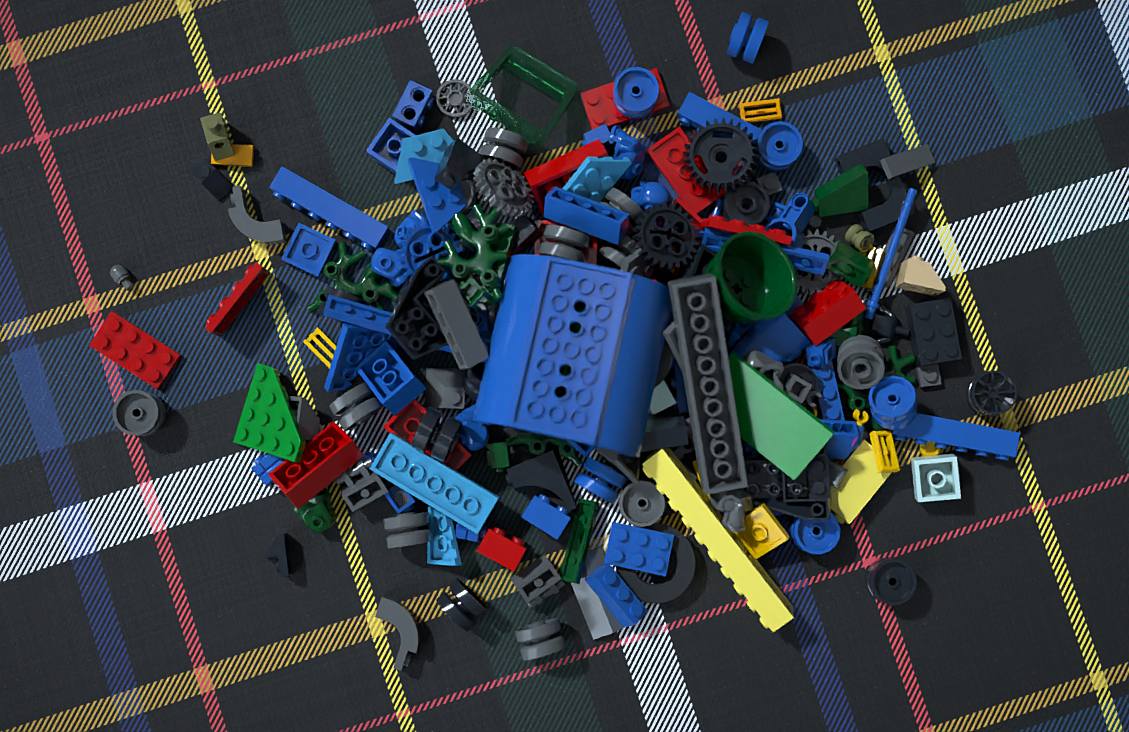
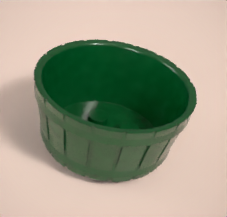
[705,231,797,325]

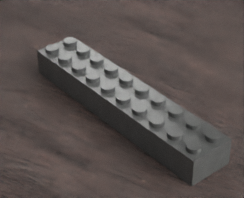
[668,274,748,495]

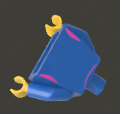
[804,407,869,462]

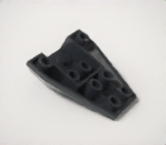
[386,256,486,360]
[743,443,832,520]

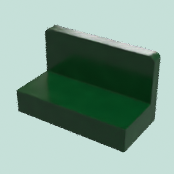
[826,241,874,288]

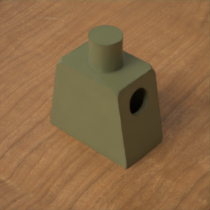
[200,113,235,161]

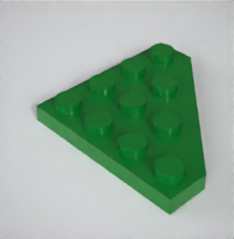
[233,363,306,463]

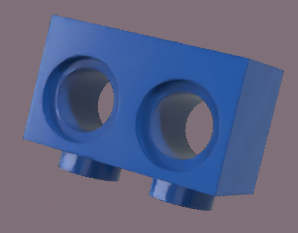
[392,80,435,131]

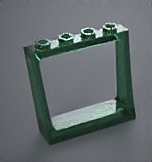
[464,44,580,148]

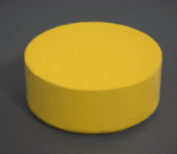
[919,442,941,456]

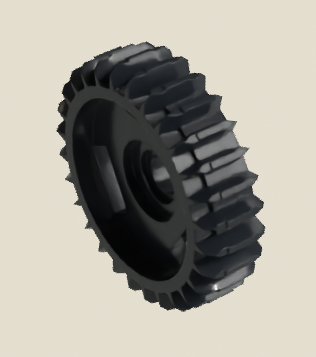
[683,118,760,195]

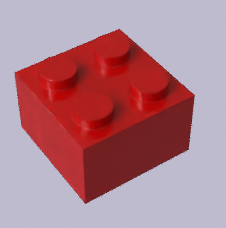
[477,526,527,571]

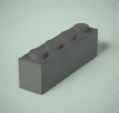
[424,280,489,369]

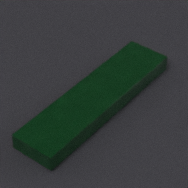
[478,223,518,306]
[560,499,600,584]

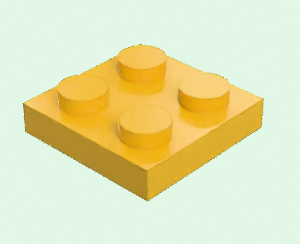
[734,503,790,560]

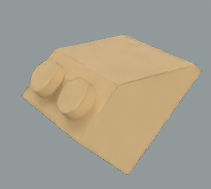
[895,256,946,296]

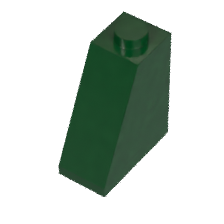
[812,164,868,217]

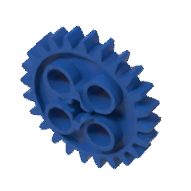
[396,221,463,282]

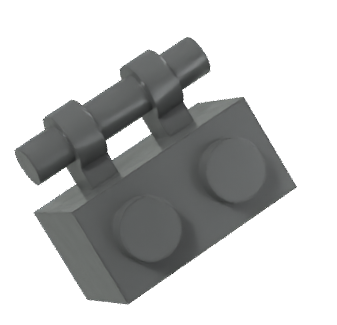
[335,458,389,512]
[510,555,565,609]

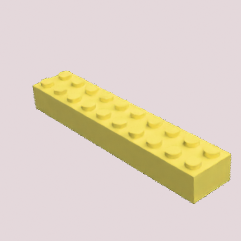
[642,447,794,632]

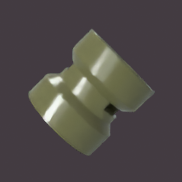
[845,224,874,252]

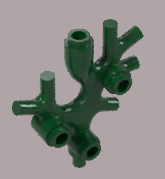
[436,204,510,301]
[306,242,398,313]
[836,346,916,431]
[506,389,582,467]

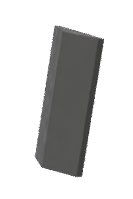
[562,546,625,640]

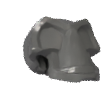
[742,350,784,391]
[709,488,753,532]

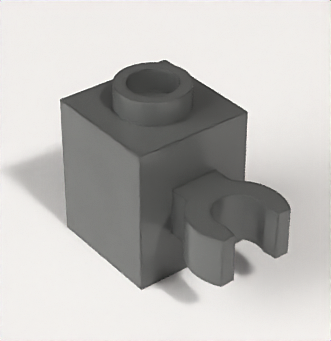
[783,374,822,407]

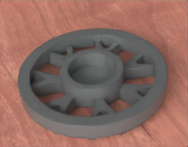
[436,79,474,117]

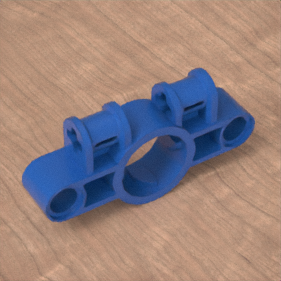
[763,193,815,248]

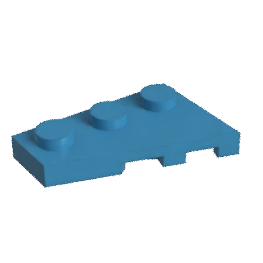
[427,505,462,566]

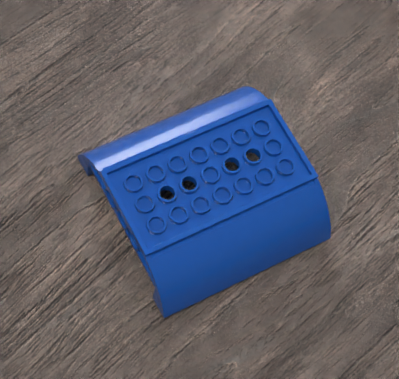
[472,254,672,458]

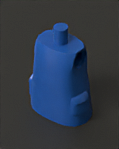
[727,314,811,364]

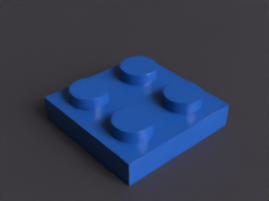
[281,223,337,277]

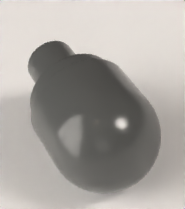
[110,264,134,290]

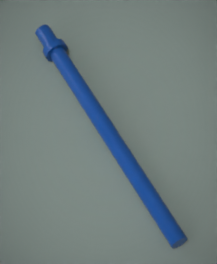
[865,188,917,320]

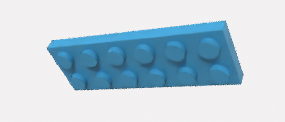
[370,433,499,534]

